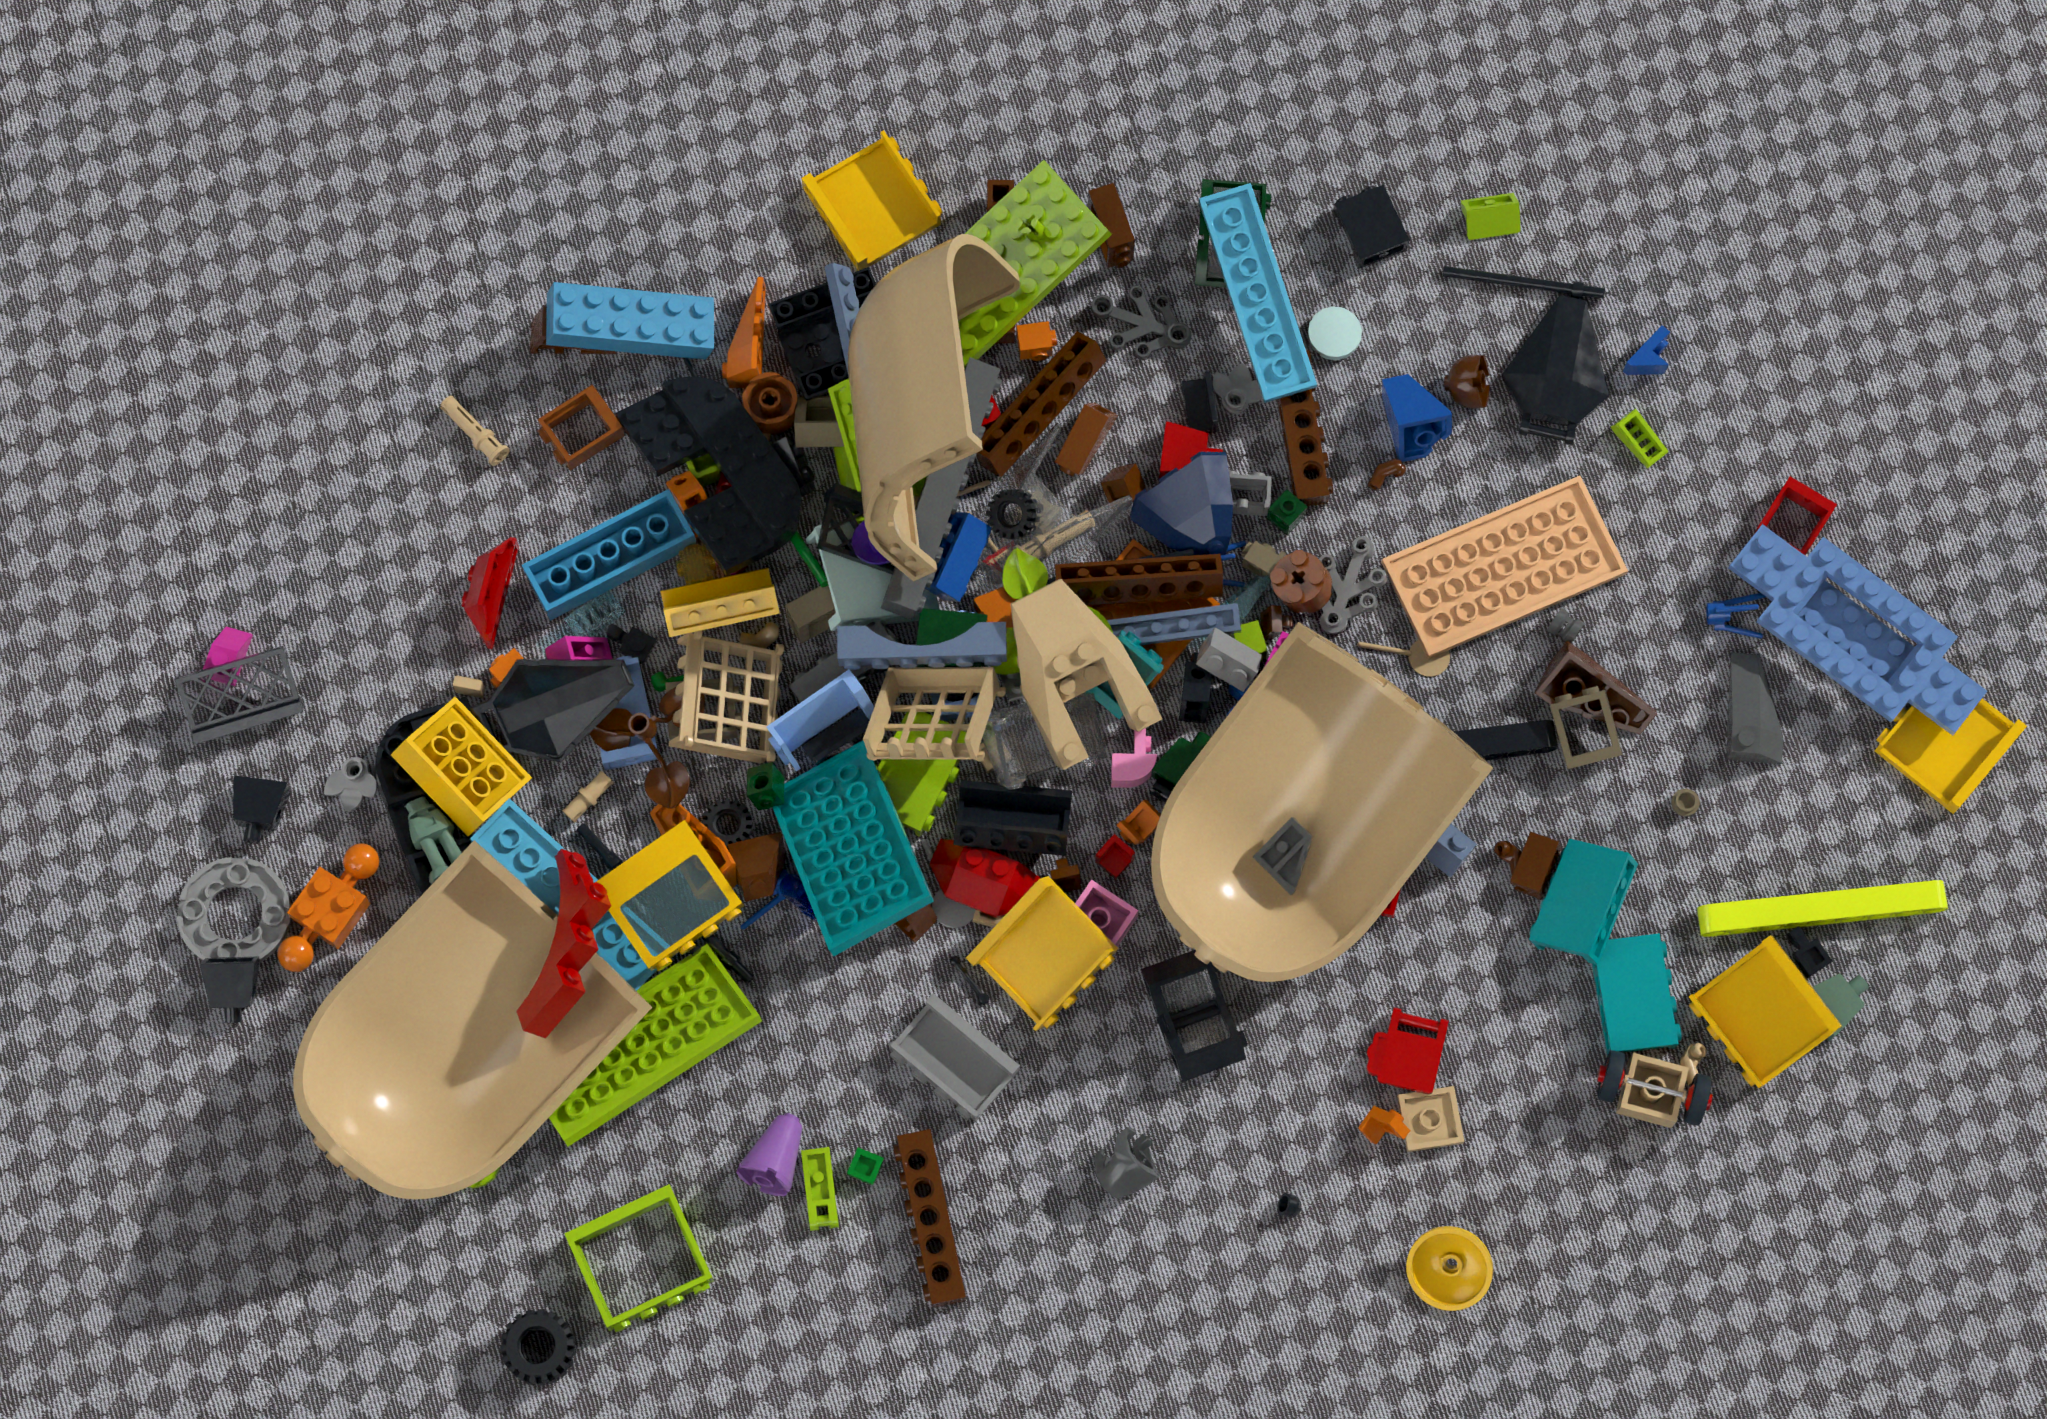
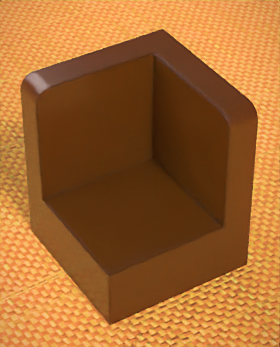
[1101,463,1146,507]

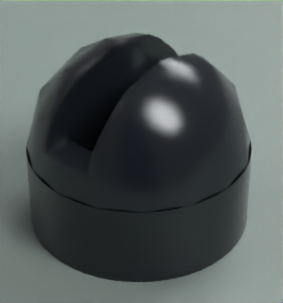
[1277,1193,1302,1217]

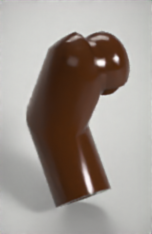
[1367,459,1406,491]
[1494,841,1522,877]

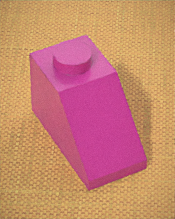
[203,627,253,686]
[545,636,612,659]

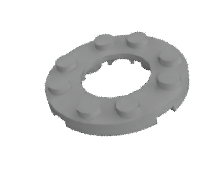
[177,857,291,963]

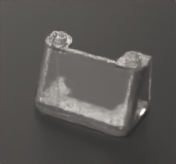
[982,692,1107,789]

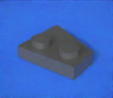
[1253,817,1313,895]

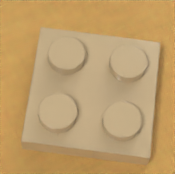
[1397,1086,1464,1152]

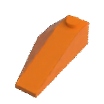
[722,277,766,388]

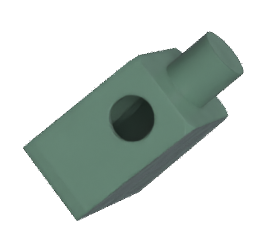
[1813,974,1869,1042]

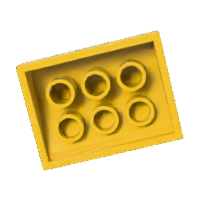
[391,697,532,837]

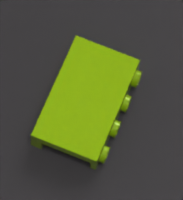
[878,712,967,837]

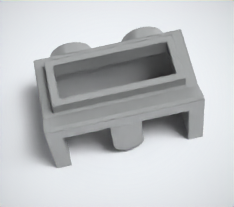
[1229,470,1272,516]

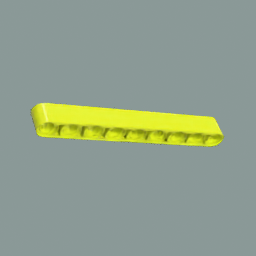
[1697,880,1948,937]

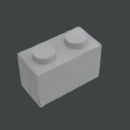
[1196,628,1262,692]

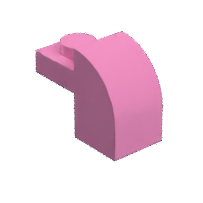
[1111,728,1157,788]

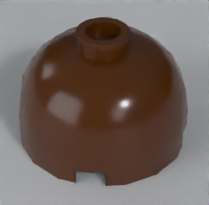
[1444,354,1490,409]

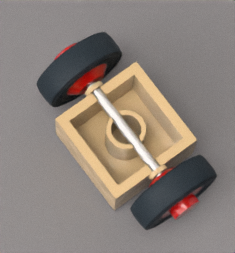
[1596,1050,1713,1128]

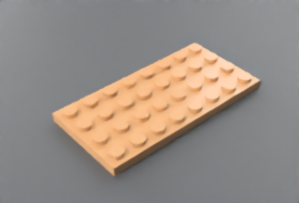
[1381,476,1628,659]

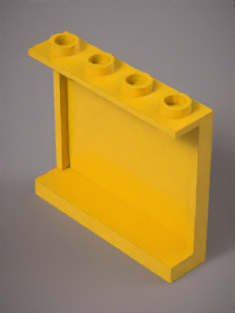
[801,130,942,271]
[660,568,780,637]
[1874,698,2027,814]
[966,876,1119,1031]
[1689,935,1843,1088]

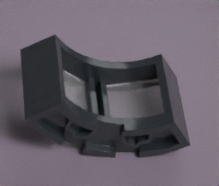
[1140,950,1248,1082]

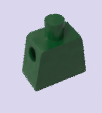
[1151,731,1211,788]

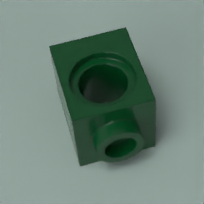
[1267,489,1307,536]
[747,762,785,811]

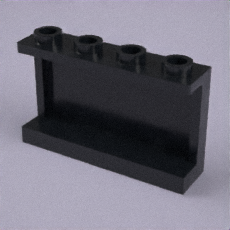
[953,780,1072,856]

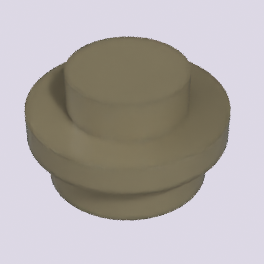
[1671,789,1700,817]

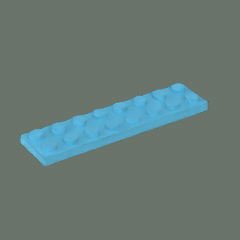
[1199,183,1317,403]
[470,798,670,991]

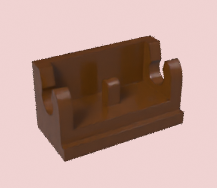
[1510,831,1561,900]

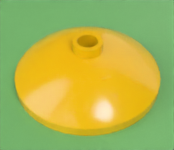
[1406,1226,1493,1311]

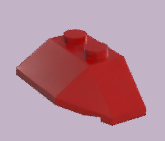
[461,537,519,649]
[930,839,1041,918]

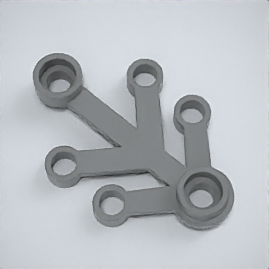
[1319,536,1387,634]

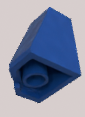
[1382,374,1452,462]

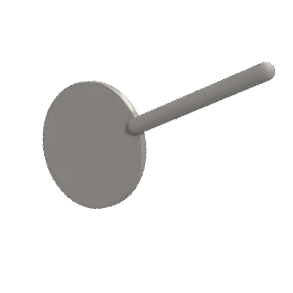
[921,839,975,928]

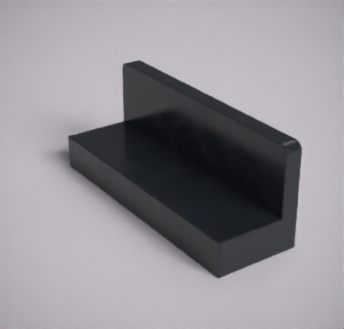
[802,701,875,767]

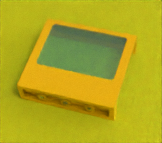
[596,820,745,971]

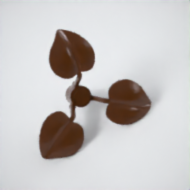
[589,683,705,809]

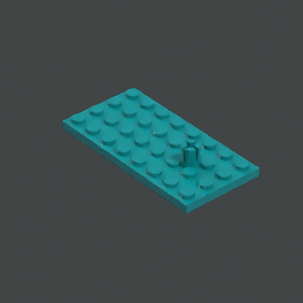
[773,740,934,956]

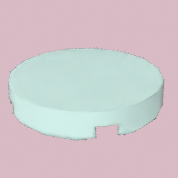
[1307,306,1362,360]

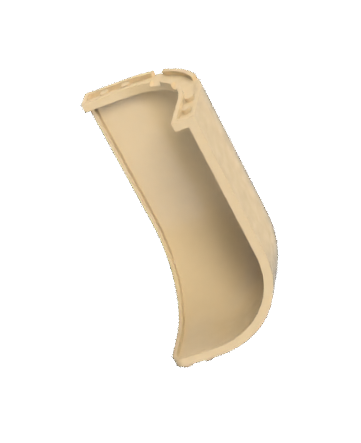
[848,234,1020,582]
[1151,622,1493,982]
[293,840,652,1199]

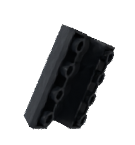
[768,267,876,401]

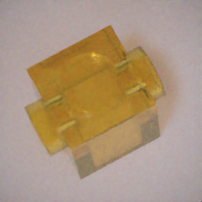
[675,544,716,585]

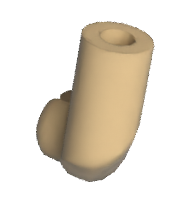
[739,622,779,649]
[1680,1043,1707,1086]

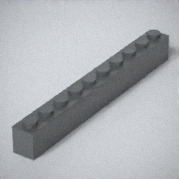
[881,357,1002,620]

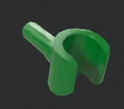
[651,671,684,692]

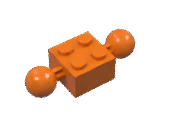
[277,843,379,972]

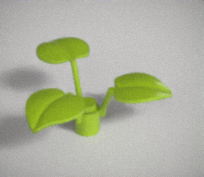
[991,548,1113,675]

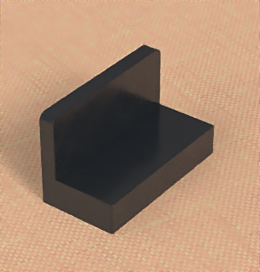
[1182,371,1218,433]

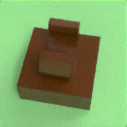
[1260,605,1293,640]
[1050,858,1081,893]

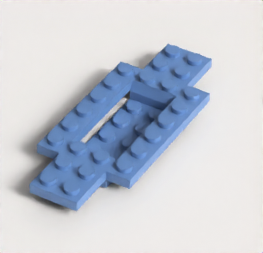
[1728,524,1987,736]

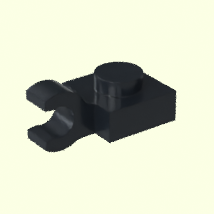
[606,623,657,665]
[1786,926,1833,978]

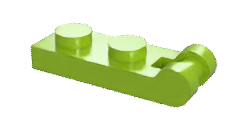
[801,1147,839,1231]

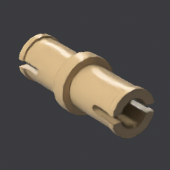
[562,771,614,823]

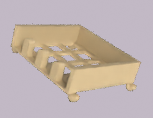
[669,630,784,764]
[863,667,1006,761]

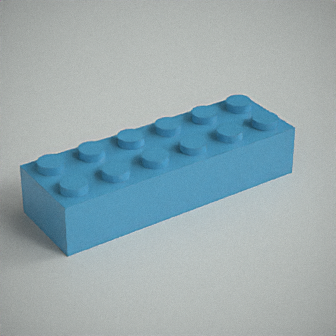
[546,282,714,360]
[522,489,697,621]

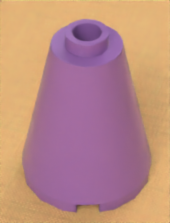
[736,1113,803,1196]

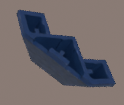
[1129,452,1233,555]

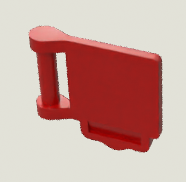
[1367,1007,1449,1094]

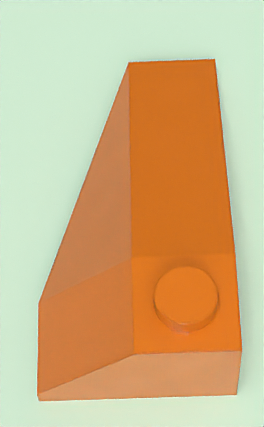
[650,804,737,902]

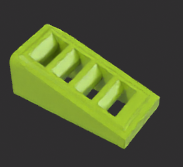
[1610,409,1669,468]

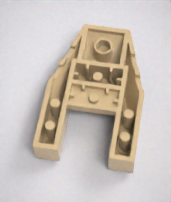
[1010,579,1162,770]

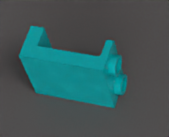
[1086,630,1164,720]

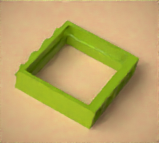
[564,1184,714,1332]

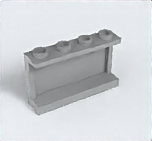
[889,993,1020,1122]

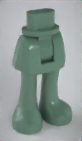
[405,797,462,885]

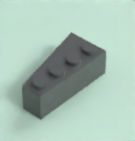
[789,621,900,703]

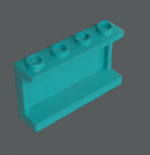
[1529,838,1638,965]
[1592,933,1682,1055]

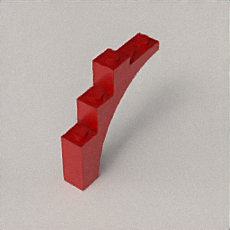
[516,849,611,1039]

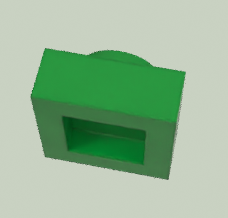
[847,1147,884,1186]

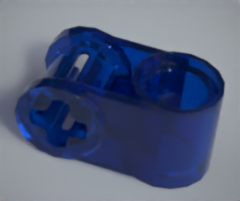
[780,874,817,921]

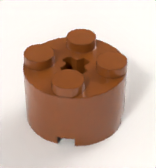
[742,372,798,435]
[1270,550,1332,613]

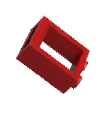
[1752,476,1837,555]

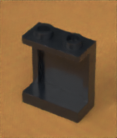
[1332,185,1410,269]

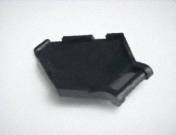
[1501,295,1609,446]
[468,659,635,763]

